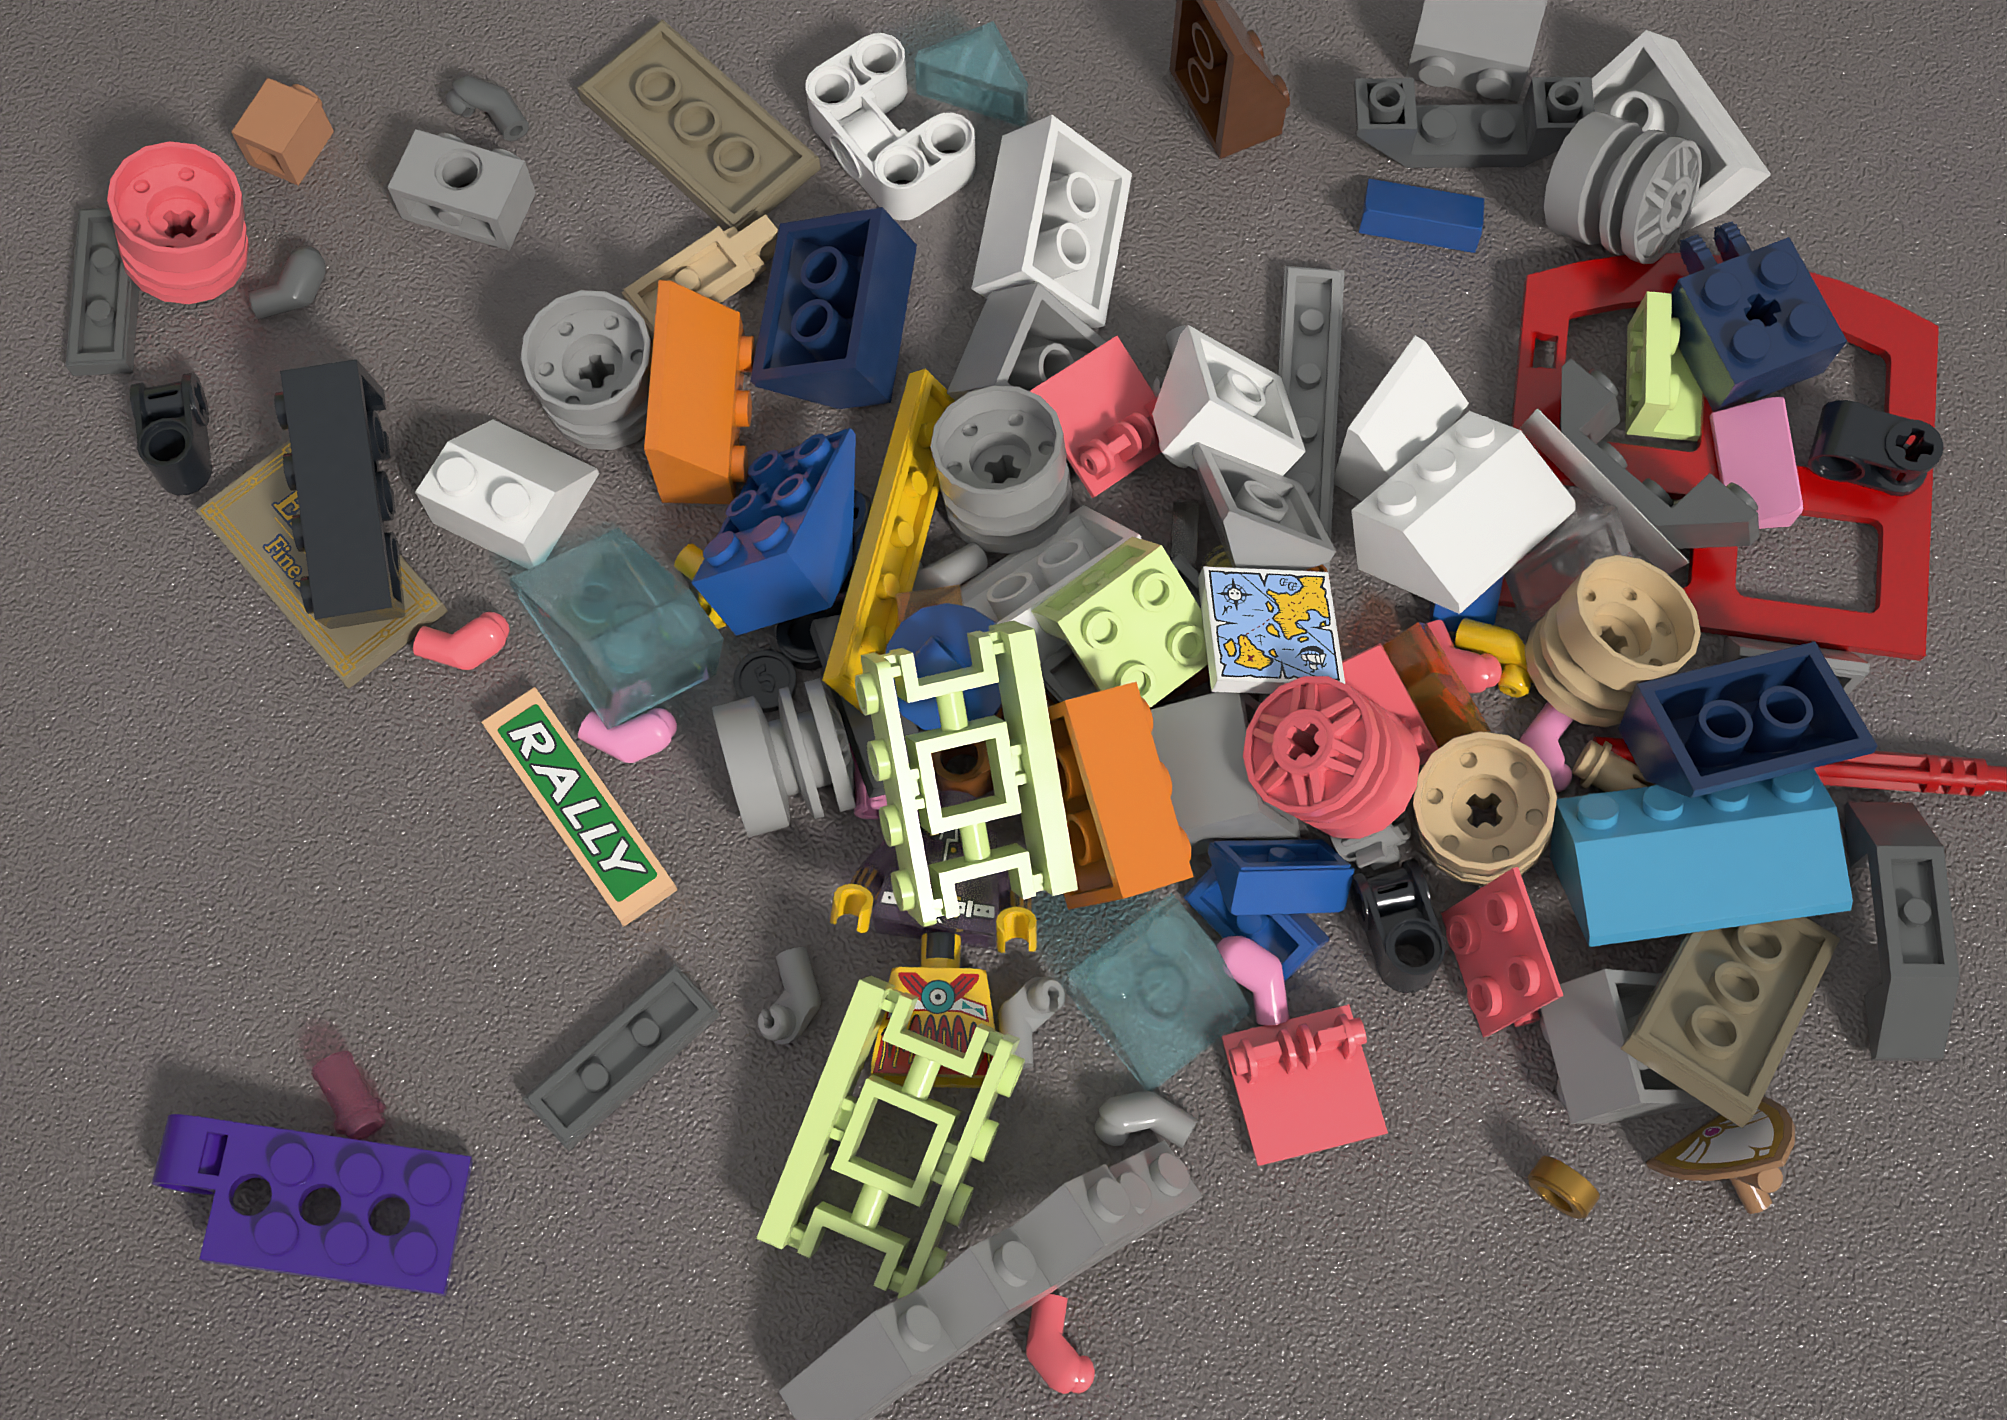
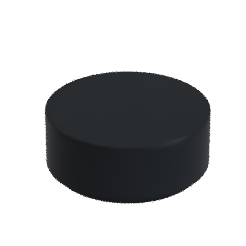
[776,610,830,670]

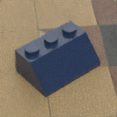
[750,207,917,409]
[1618,642,1878,798]

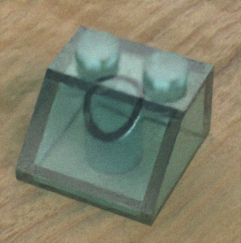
[1066,893,1252,1092]

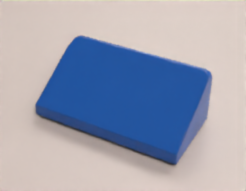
[1359,179,1485,253]
[1208,839,1355,916]
[1183,866,1329,983]

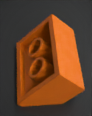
[644,280,756,504]
[1048,682,1194,910]

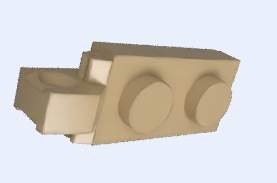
[622,214,779,338]

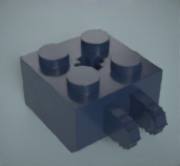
[1670,221,1847,413]

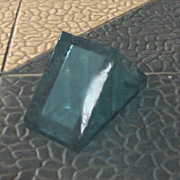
[914,21,1028,127]

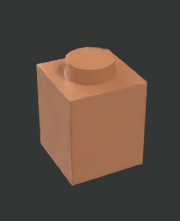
[231,78,334,186]

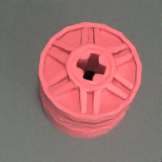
[107,141,249,304]
[1243,676,1420,839]

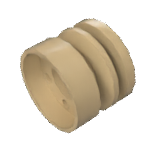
[1525,555,1701,727]
[1413,731,1557,886]

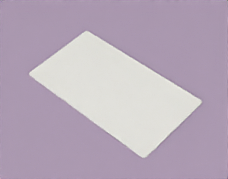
[1520,409,1689,574]

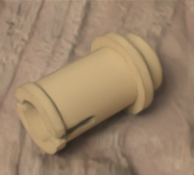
[1572,740,1655,792]

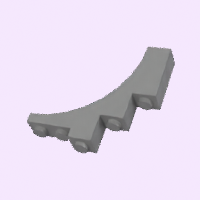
[779,1140,1203,1420]

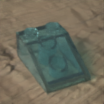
[510,527,724,730]

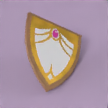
[1646,1096,1796,1214]

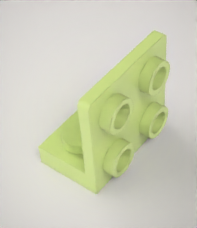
[1625,291,1750,441]
[1031,536,1208,707]

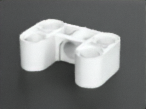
[805,33,976,221]

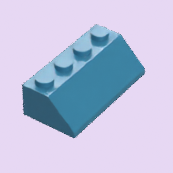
[1550,768,1853,947]

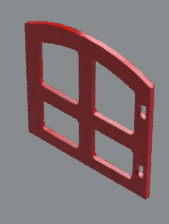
[1498,253,1939,661]

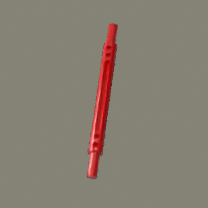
[1593,736,2007,797]

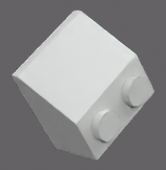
[1152,325,1306,476]
[1334,335,1469,501]
[415,419,599,574]

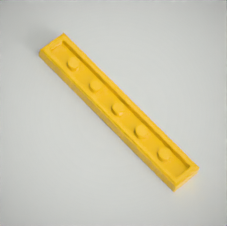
[822,368,955,714]

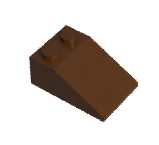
[1169,0,1290,159]

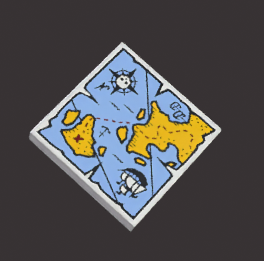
[1198,566,1345,694]

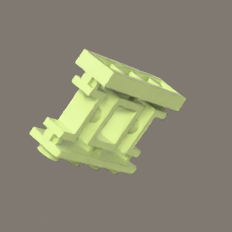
[855,620,1078,927]
[756,976,1025,1299]

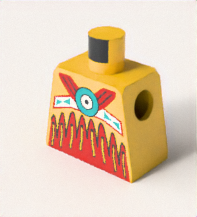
[871,932,995,1088]

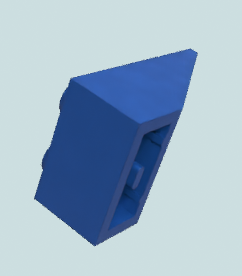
[691,428,856,636]

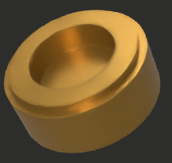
[1528,1156,1600,1219]

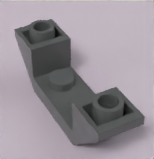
[1353,77,1595,168]
[1561,358,1759,549]
[1844,802,1960,1061]

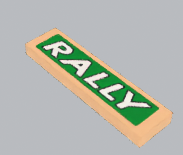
[482,687,678,927]

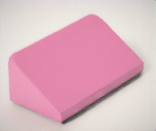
[1710,397,1803,529]

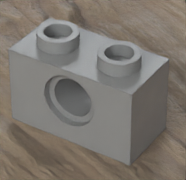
[387,129,536,251]

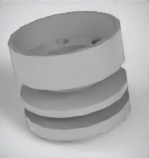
[1544,112,1702,264]
[521,290,653,450]
[931,385,1072,553]
[712,678,856,838]

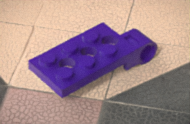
[151,1114,473,1296]

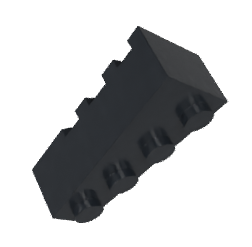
[274,359,405,629]

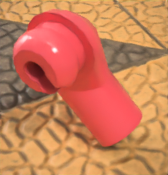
[413,612,510,670]
[1414,620,1502,693]
[1026,1294,1095,1394]

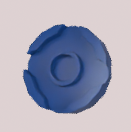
[885,603,1002,730]

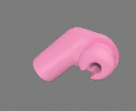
[1519,702,1574,793]
[578,708,677,763]
[1214,936,1289,1025]

